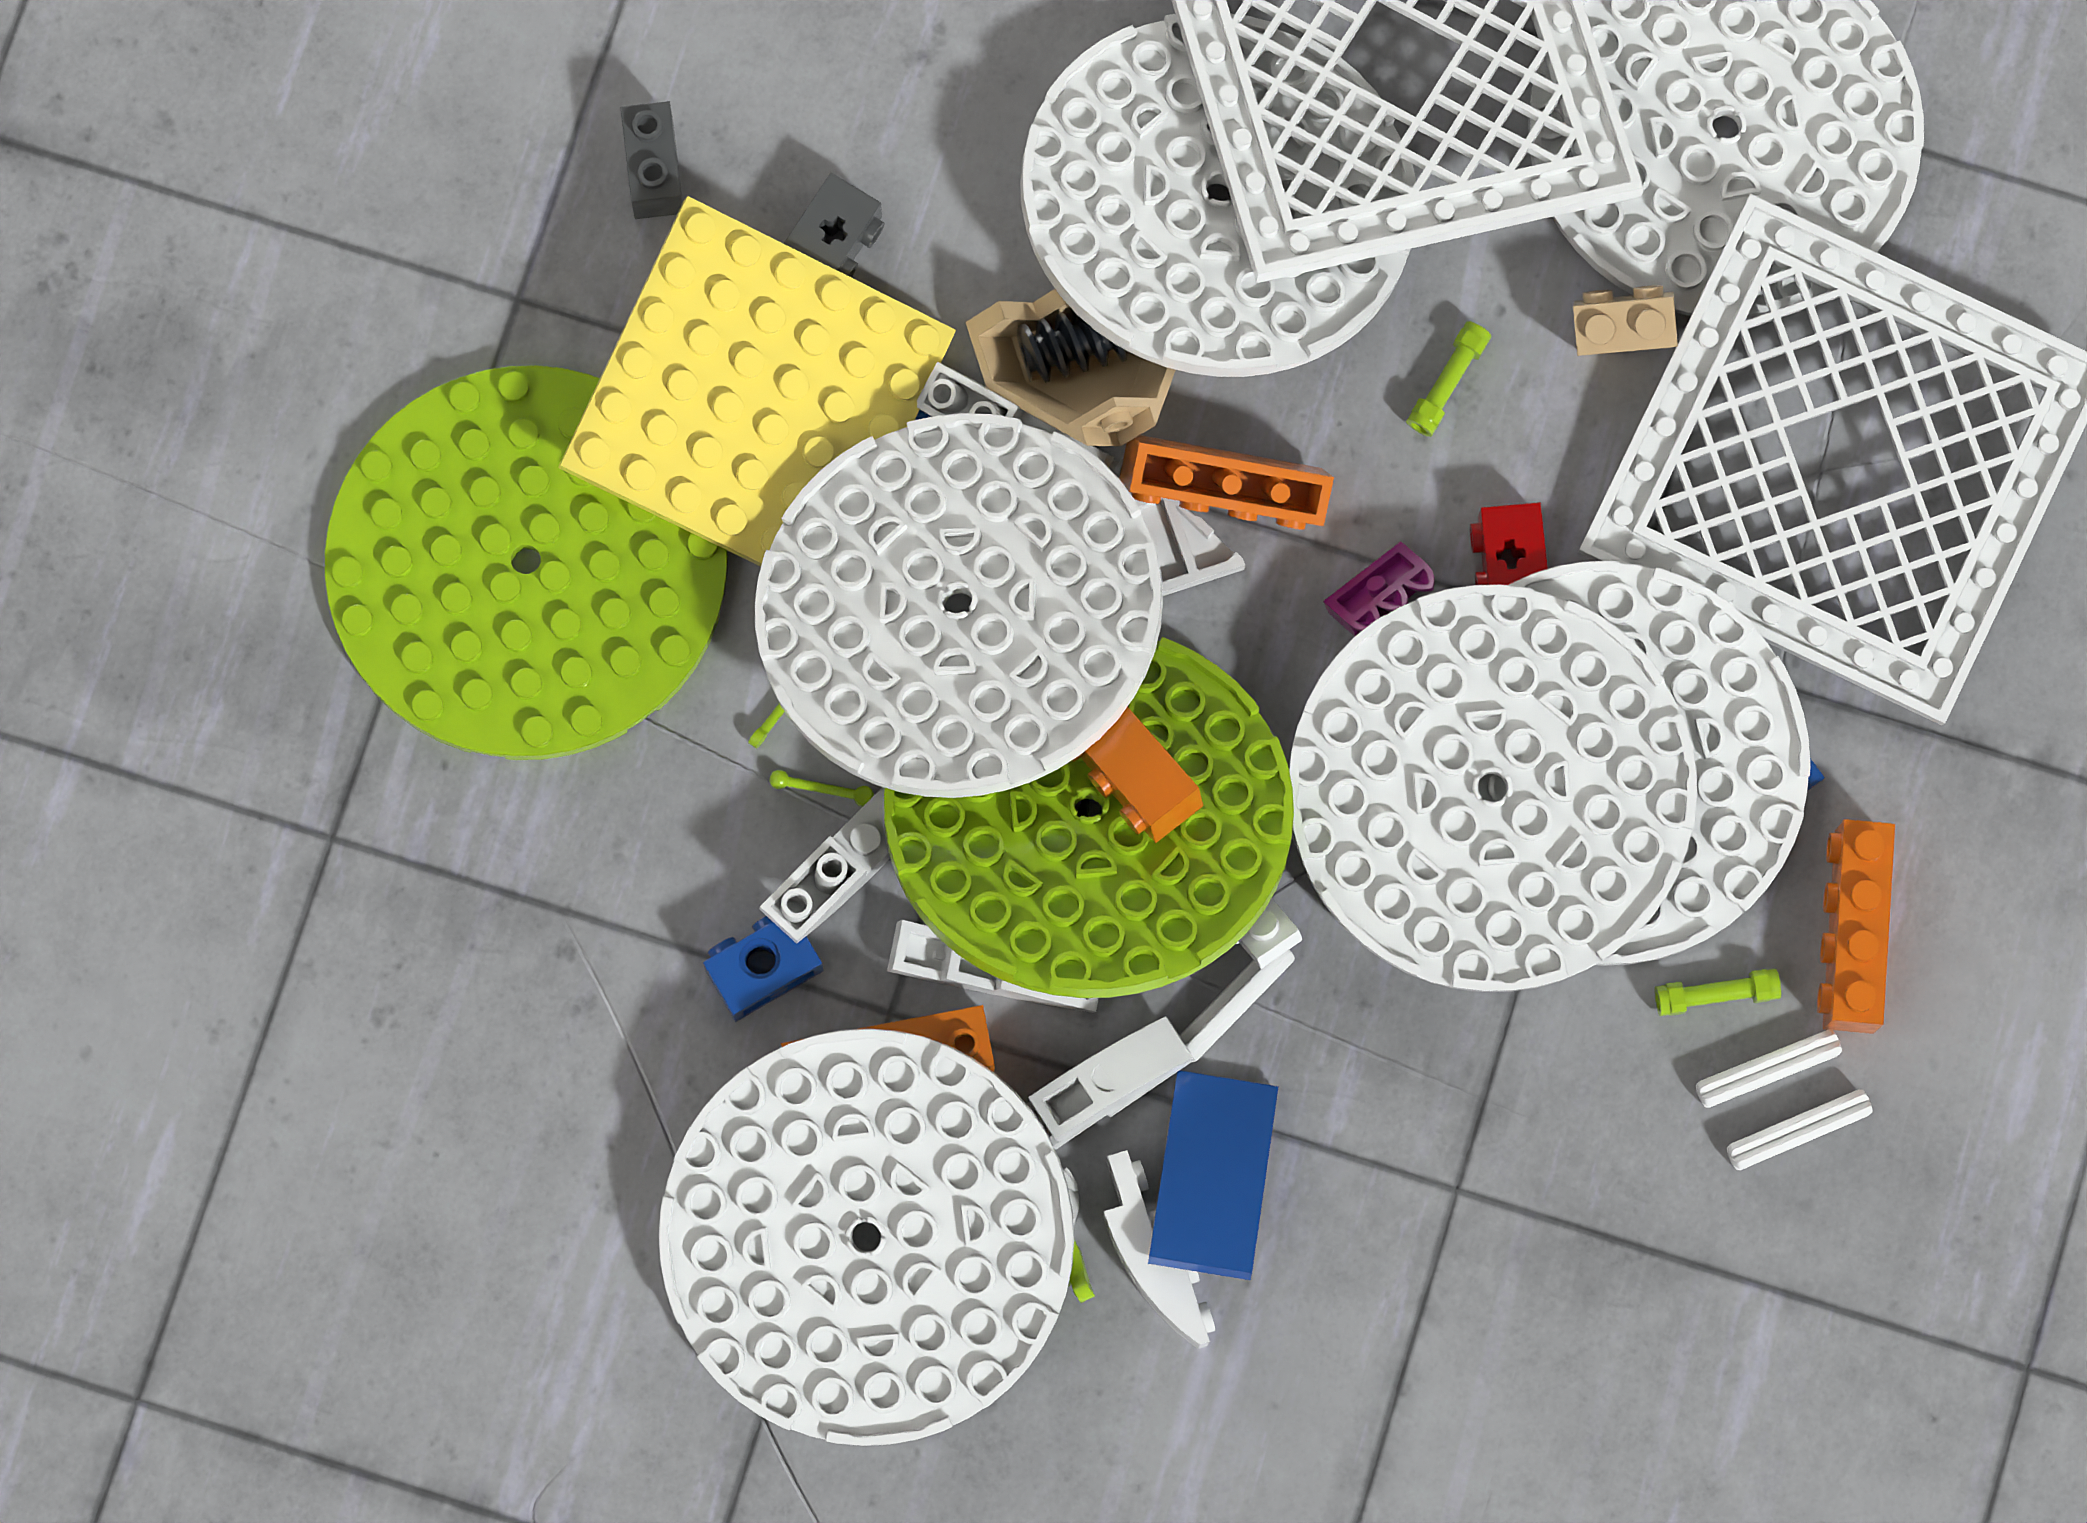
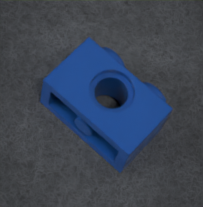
[703,916,824,1022]

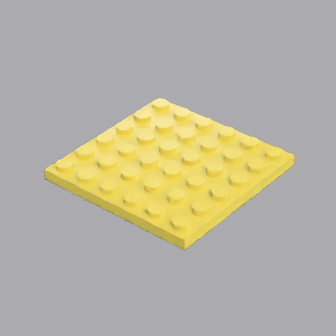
[558,196,956,567]

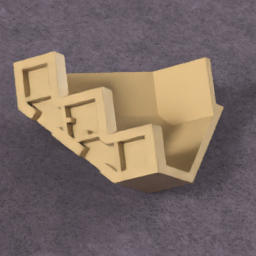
[965,289,1176,446]

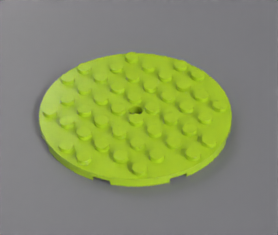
[325,365,728,760]
[884,637,1294,998]

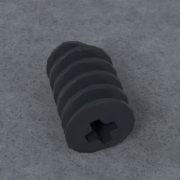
[1017,313,1127,383]

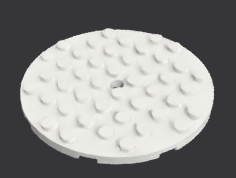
[1528,0,1924,319]
[1020,13,1416,377]
[755,413,1163,798]
[1478,561,1810,966]
[1289,585,1697,992]
[659,1029,1074,1446]

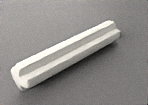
[1179,949,1295,1062]
[1696,1029,1842,1108]
[1727,1089,1873,1170]

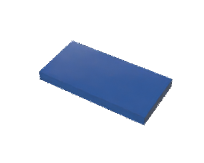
[1148,1070,1279,1280]

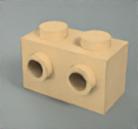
[1573,285,1678,356]

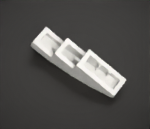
[887,920,1099,1013]

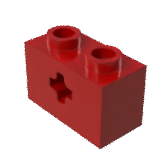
[1470,502,1548,585]

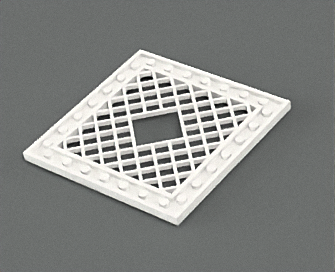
[1172,0,1644,283]
[1578,194,2087,725]

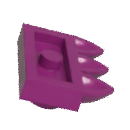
[1323,541,1435,636]

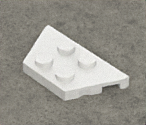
[1134,498,1245,596]

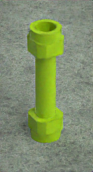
[1406,321,1492,437]
[1654,968,1781,1016]

